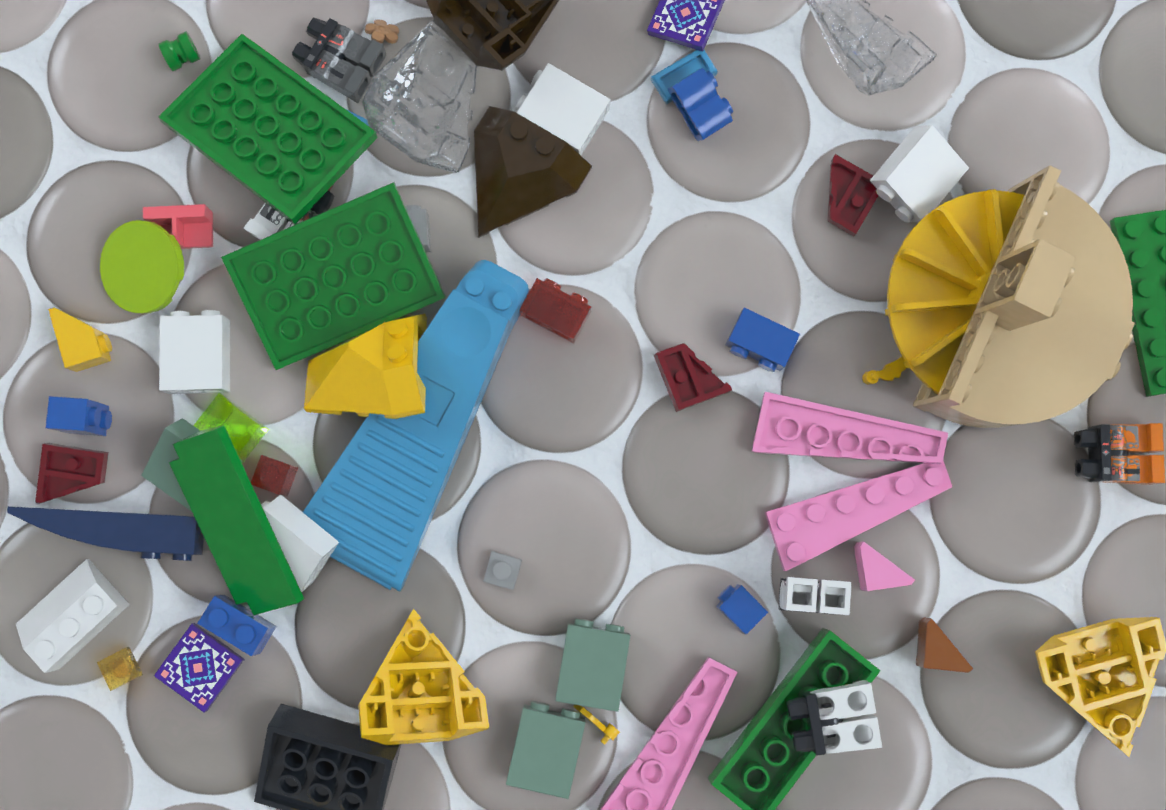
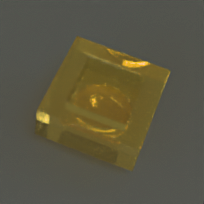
[97,647,143,691]

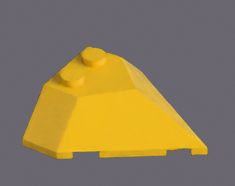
[358,609,489,745]
[1035,617,1166,757]

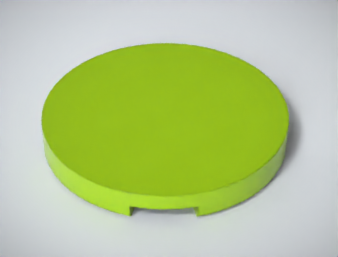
[100,220,184,313]

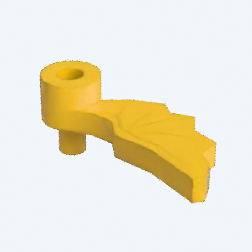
[862,356,906,385]
[573,705,620,745]

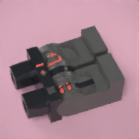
[292,17,386,103]

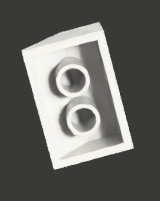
[16,559,130,673]

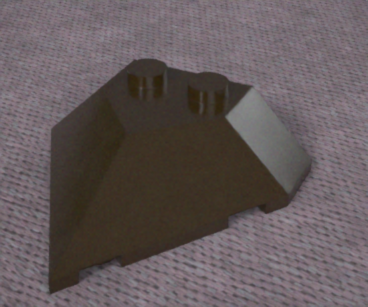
[474,106,592,238]

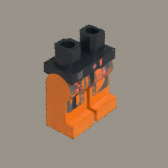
[1074,423,1165,485]

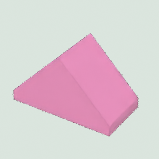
[854,542,915,591]

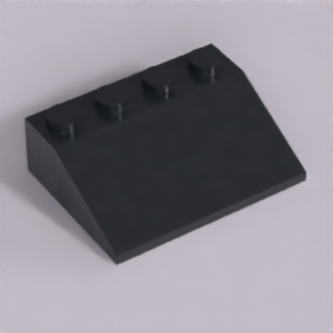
[254,704,401,810]

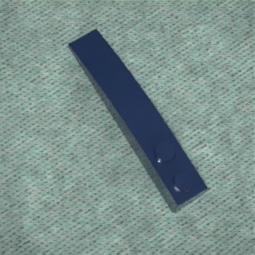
[7,506,204,561]

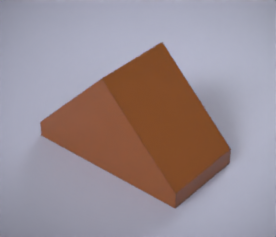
[916,617,973,673]

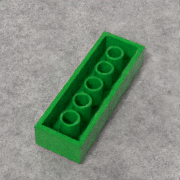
[708,628,881,810]

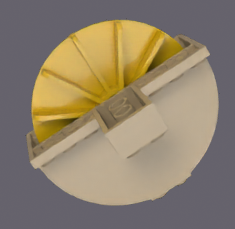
[885,165,1135,428]

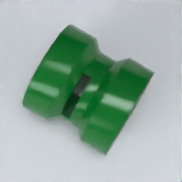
[158,31,201,72]

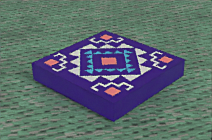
[647,0,725,52]
[154,623,245,713]

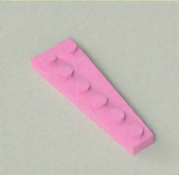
[751,392,948,464]

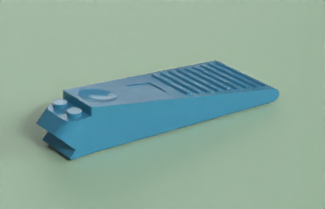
[303,260,529,592]

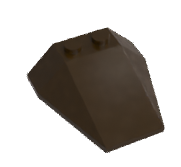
[426,0,560,71]

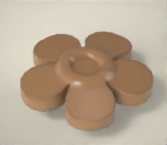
[365,20,399,44]

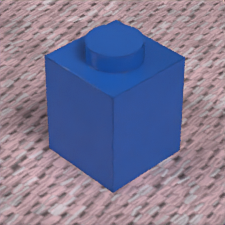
[716,584,768,635]

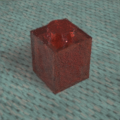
[251,455,298,497]

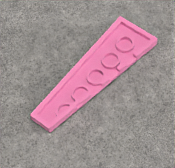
[765,461,952,571]
[600,657,738,810]

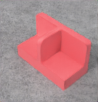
[143,204,213,249]

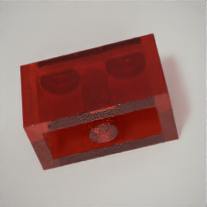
[519,278,591,343]

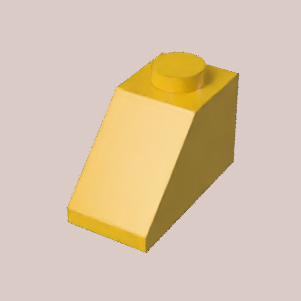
[48,307,112,372]

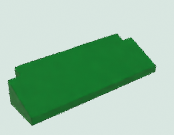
[169,425,304,616]

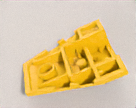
[304,313,427,419]

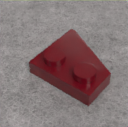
[828,154,879,237]
[653,343,732,412]
[35,443,109,504]

